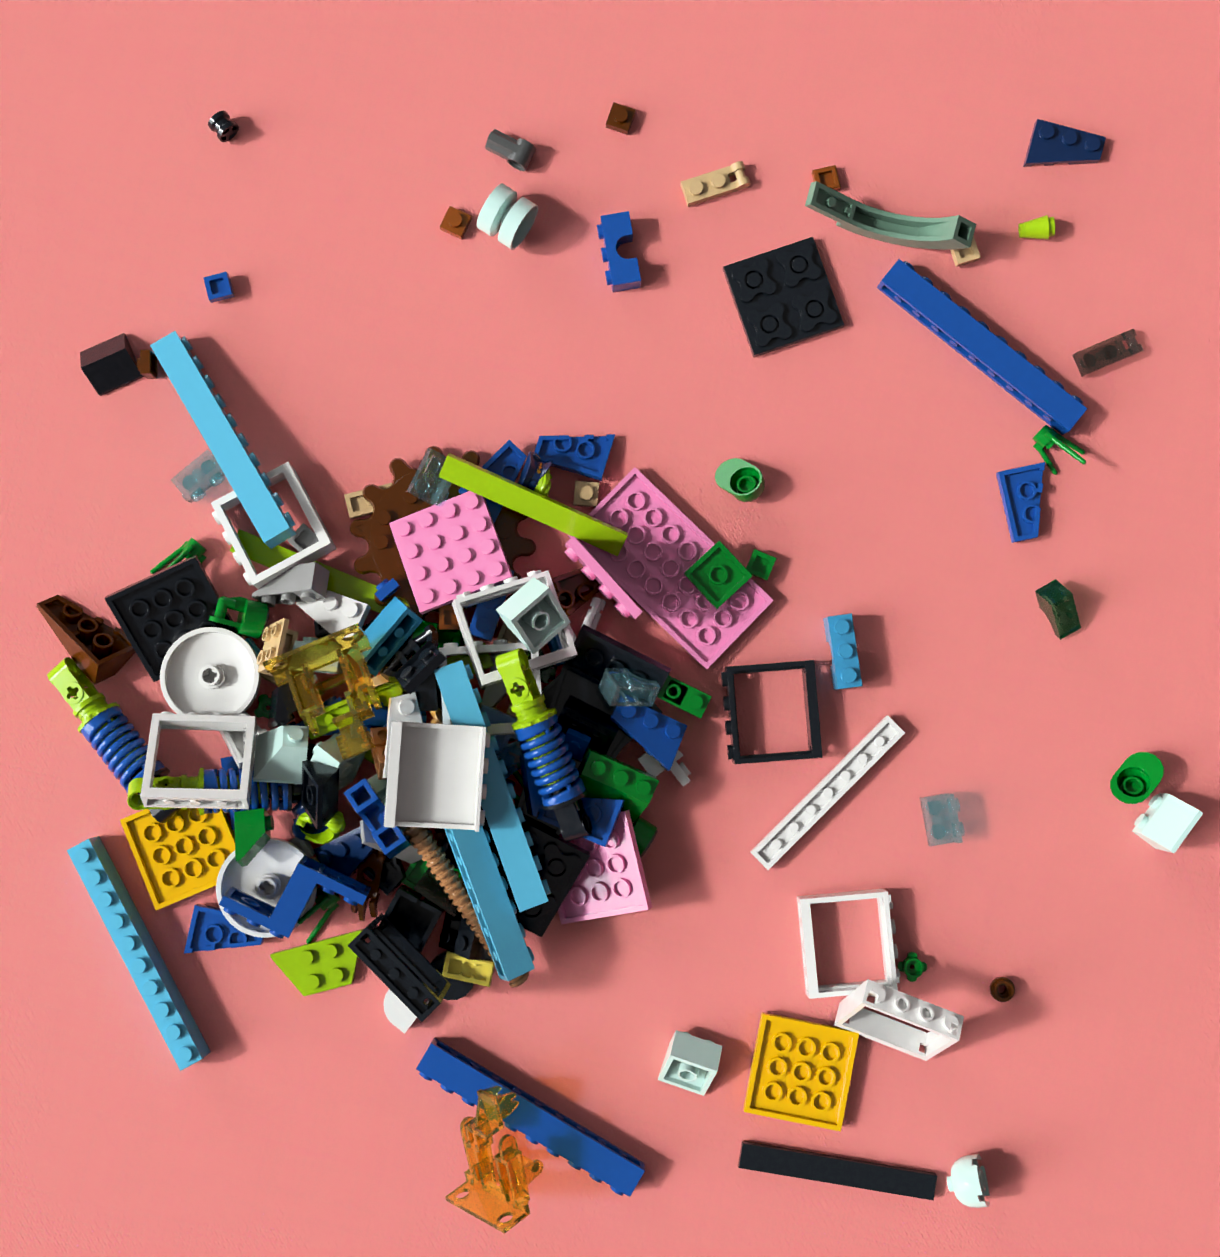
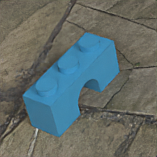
[823,613,862,690]

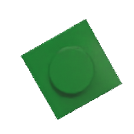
[746,549,777,581]

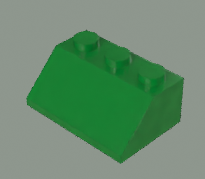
[578,747,659,822]

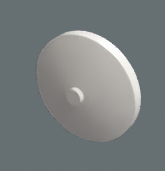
[160,627,261,716]
[216,838,318,938]

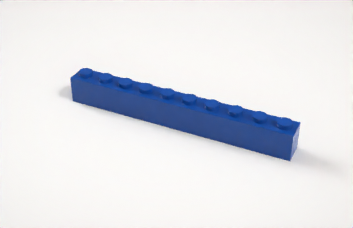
[877,259,1088,435]
[416,1038,645,1197]

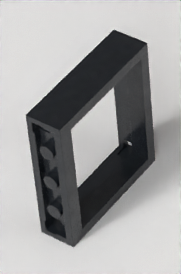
[721,660,823,764]
[348,913,451,1022]

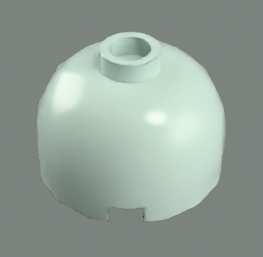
[947,1154,990,1208]

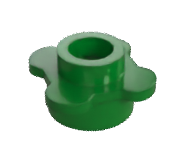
[254,694,271,719]
[897,952,927,982]

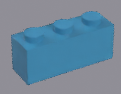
[347,596,423,676]

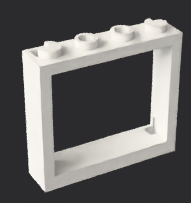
[211,462,337,589]
[452,570,578,689]
[439,639,542,736]
[140,711,258,809]
[797,889,900,999]
[834,979,964,1061]

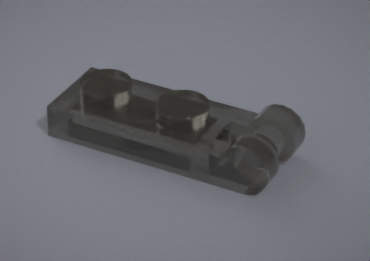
[1072,329,1144,377]

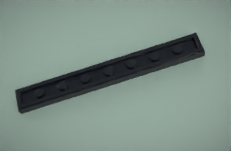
[738,1141,937,1201]

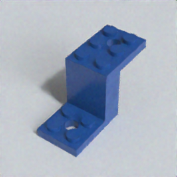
[219,855,371,938]

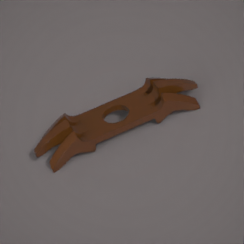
[351,849,386,921]

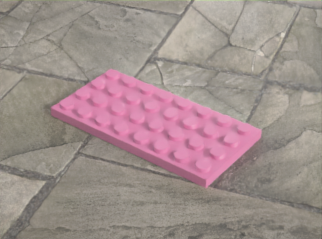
[568,467,774,670]

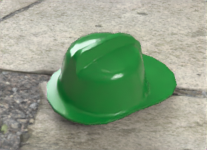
[1110,752,1164,804]

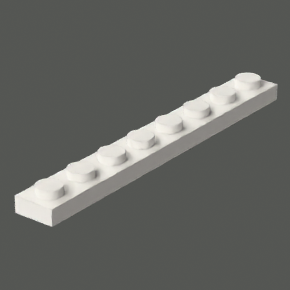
[750,715,905,870]

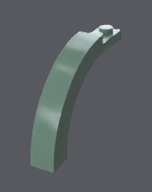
[805,181,976,250]

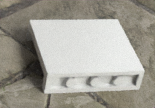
[384,721,490,832]

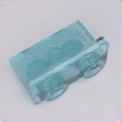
[406,448,451,507]
[171,449,225,503]
[920,793,965,846]

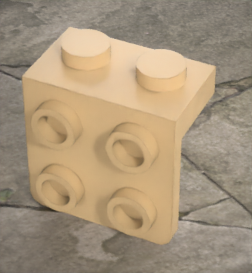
[257,618,299,680]

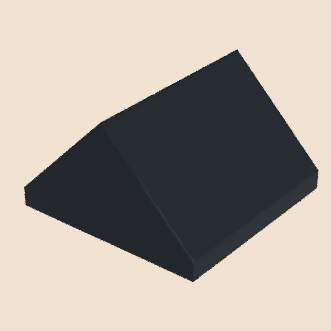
[80,333,144,396]
[301,760,339,830]

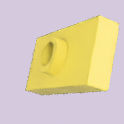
[442,951,495,987]

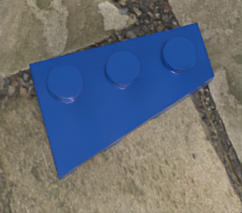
[996,462,1045,543]

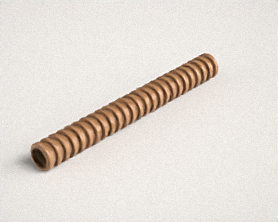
[404,827,529,987]

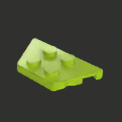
[270,929,363,996]

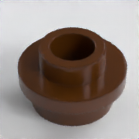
[990,977,1015,1002]

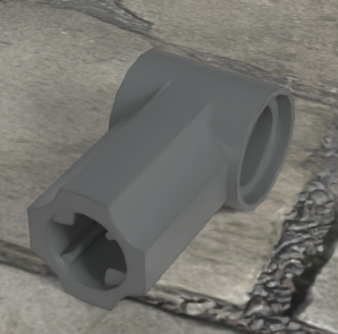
[485,129,536,171]

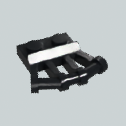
[380,624,447,694]

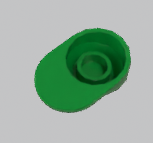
[715,458,765,502]

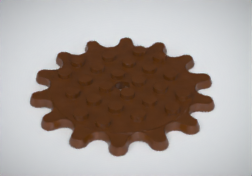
[350,446,536,621]

